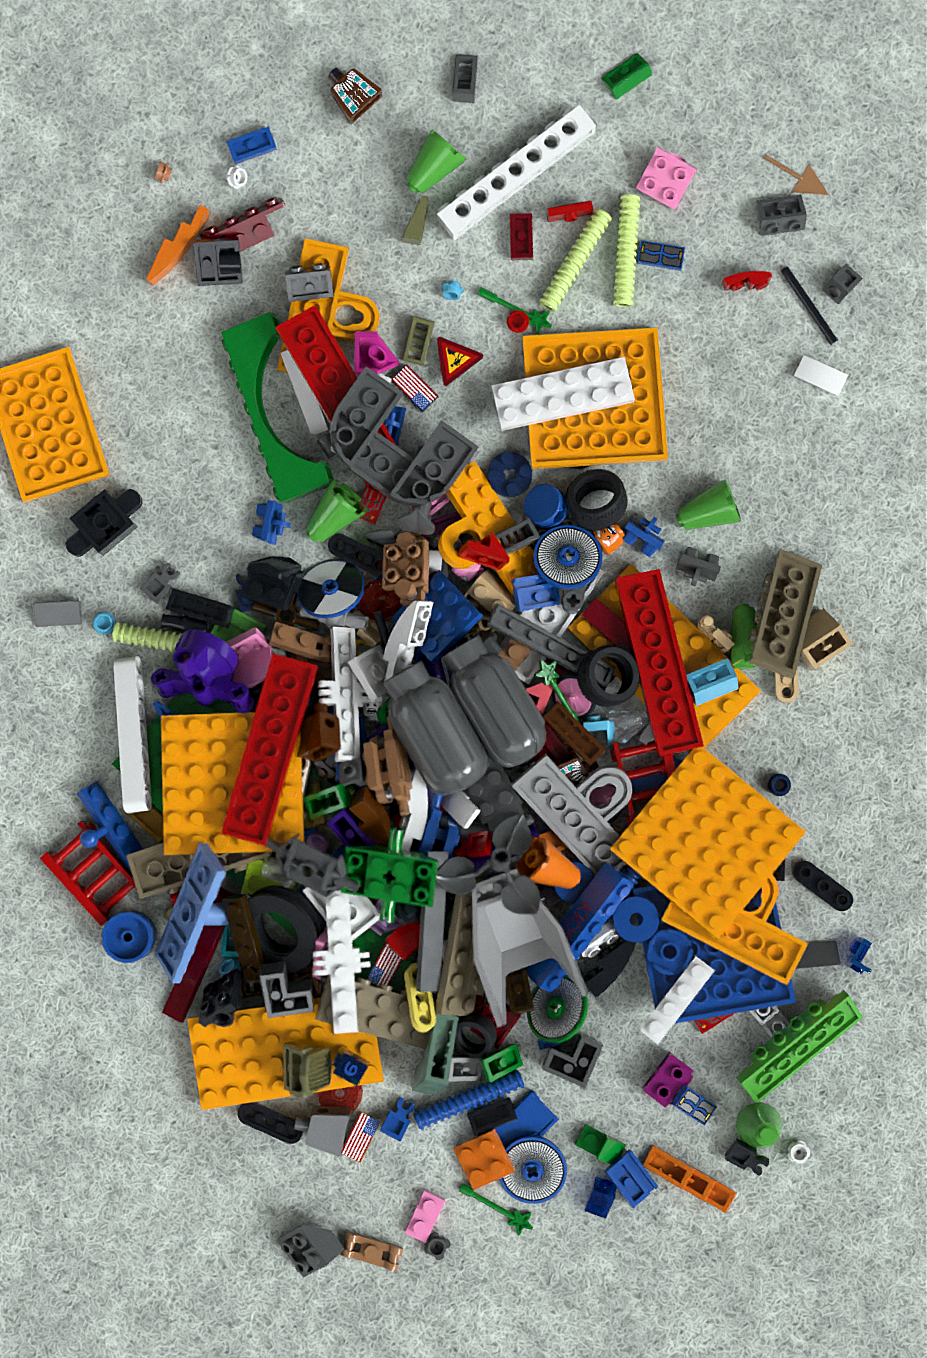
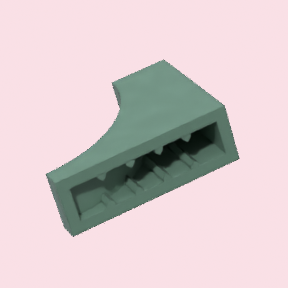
[412,1013,459,1096]

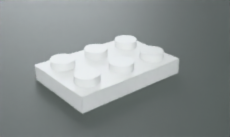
[303,887,380,941]

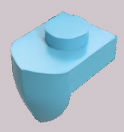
[582,715,615,746]

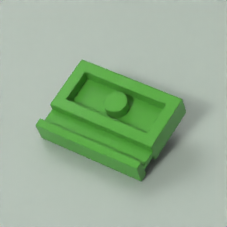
[211,609,267,642]

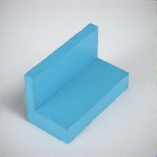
[686,658,738,706]

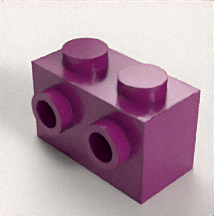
[642,1051,693,1108]

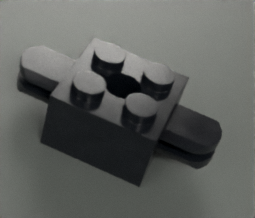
[65,489,143,557]

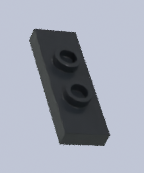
[165,588,235,629]

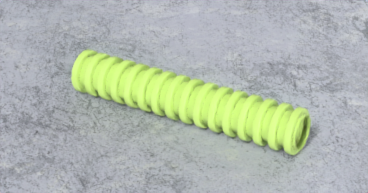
[613,194,640,307]
[539,209,612,312]
[112,622,225,652]

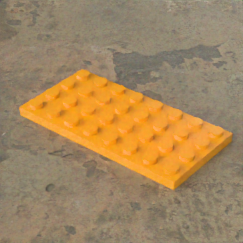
[567,564,761,750]
[187,997,384,1110]

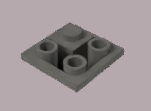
[277,1225,345,1277]

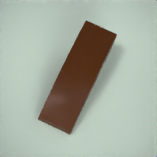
[349,786,392,847]

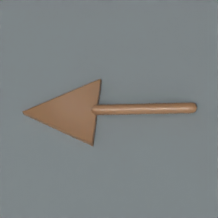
[764,155,829,195]

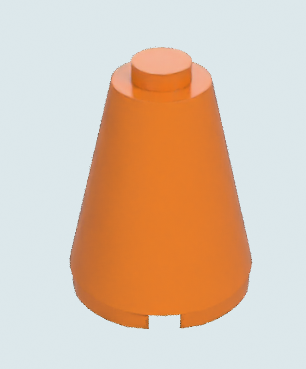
[516,837,580,889]

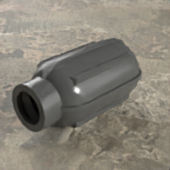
[441,635,546,768]
[383,661,488,796]

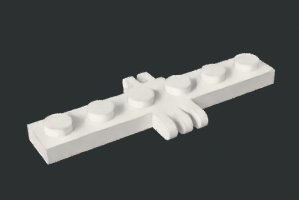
[318,627,372,762]
[313,891,370,1034]

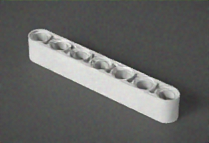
[114,656,152,813]

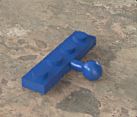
[77,781,143,869]

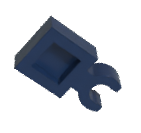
[236,572,254,613]

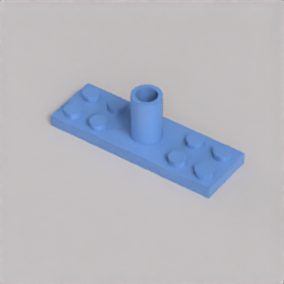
[155,843,229,983]

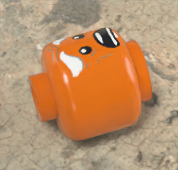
[591,523,625,555]

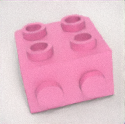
[225,627,272,689]

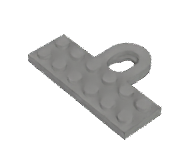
[511,753,632,876]

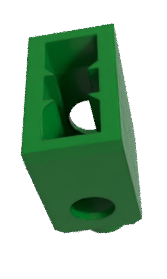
[304,783,358,820]

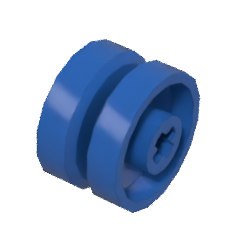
[102,910,157,963]

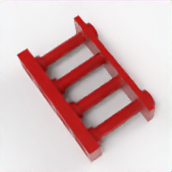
[610,741,676,827]
[40,821,137,926]

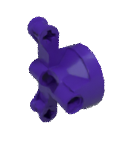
[151,630,255,714]

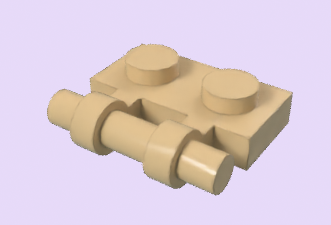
[697,616,734,653]

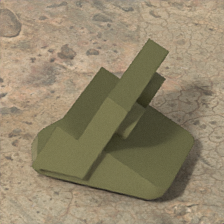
[283,1042,332,1098]

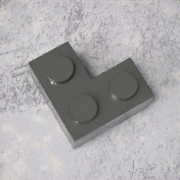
[260,961,315,1018]
[541,1033,603,1088]

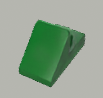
[480,1043,523,1082]
[575,1124,626,1164]

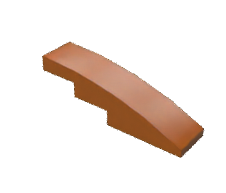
[146,205,210,286]
[643,1145,738,1213]

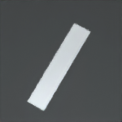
[281,350,328,435]

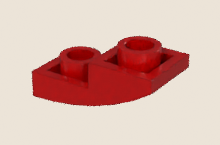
[722,271,773,292]

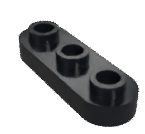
[328,534,383,576]
[793,861,853,911]
[237,1102,303,1144]

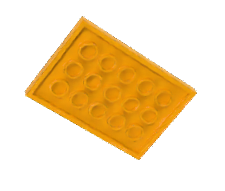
[0,347,111,503]

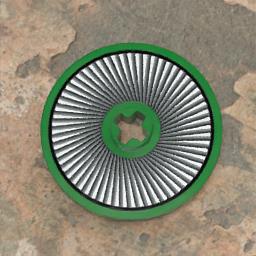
[527,975,588,1043]

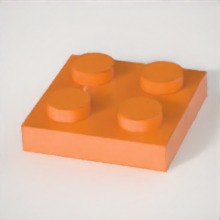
[453,1128,515,1190]

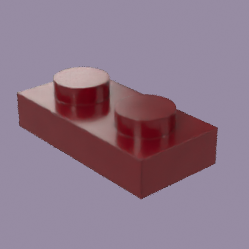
[510,213,533,260]

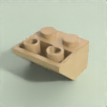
[800,608,853,671]

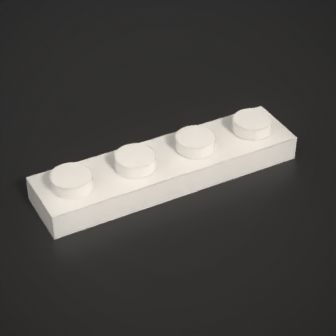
[640,956,715,1044]

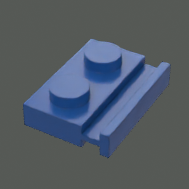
[511,574,561,612]
[604,1149,658,1208]

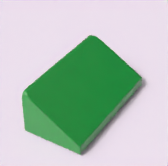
[601,53,652,100]

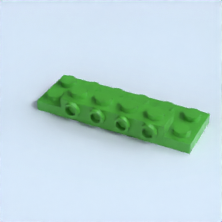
[736,990,863,1104]

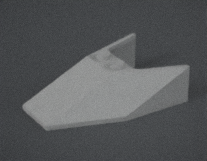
[472,869,589,1027]

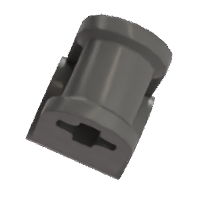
[562,585,587,614]

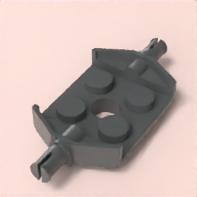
[265,833,360,897]

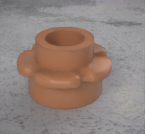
[154,162,172,183]

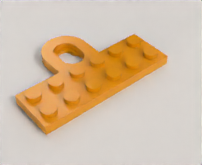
[277,238,380,373]
[438,461,539,596]
[661,874,808,985]

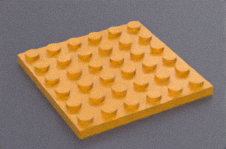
[522,328,668,469]
[161,712,304,855]
[610,747,806,939]

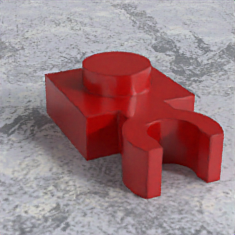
[453,830,493,858]

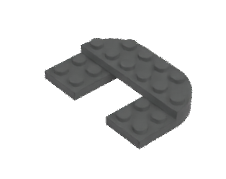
[330,367,479,506]

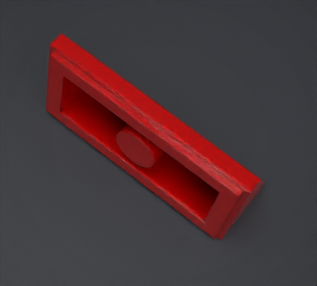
[386,922,420,961]

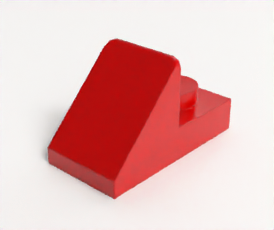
[458,532,510,571]

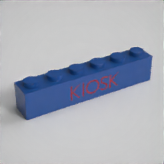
[526,862,635,993]

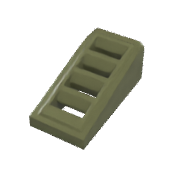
[402,196,429,246]
[402,316,435,366]

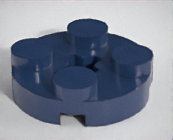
[488,451,532,497]

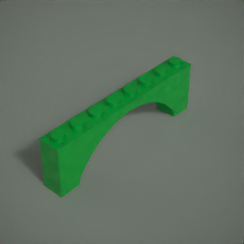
[221,312,334,503]

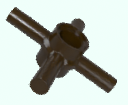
[252,593,320,650]

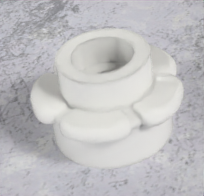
[227,166,247,189]
[788,1140,810,1164]

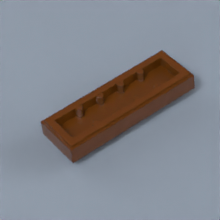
[542,701,607,766]

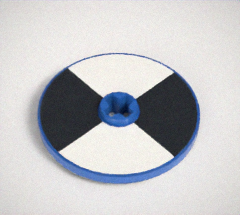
[297,560,365,618]

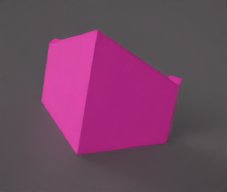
[354,331,400,375]

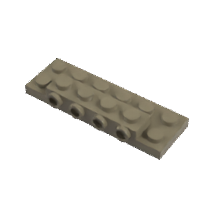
[748,549,822,679]
[126,843,272,899]
[435,877,490,1016]
[315,974,456,1049]

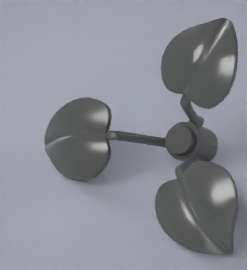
[363,503,464,551]
[436,814,540,915]

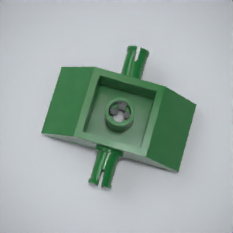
[341,827,438,923]

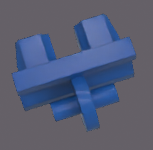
[383,406,406,447]
[252,500,291,545]
[623,517,665,557]

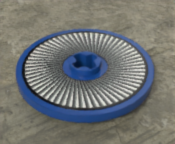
[534,525,603,589]
[499,1136,567,1204]

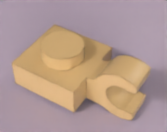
[350,610,381,648]

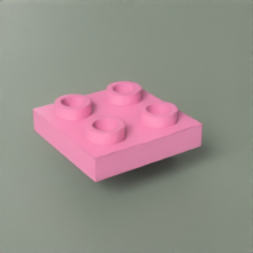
[636,147,698,210]

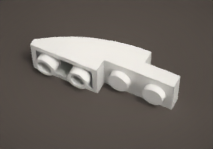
[382,601,433,681]
[398,765,428,851]

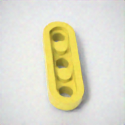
[404,963,436,1032]

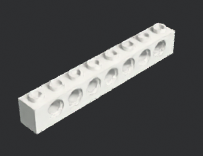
[437,105,596,240]

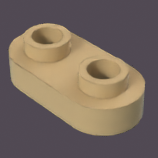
[774,667,799,703]

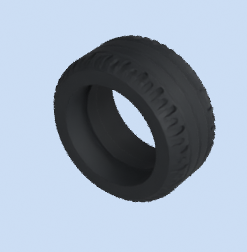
[566,469,628,530]
[577,645,640,707]

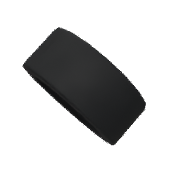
[454,1012,497,1058]

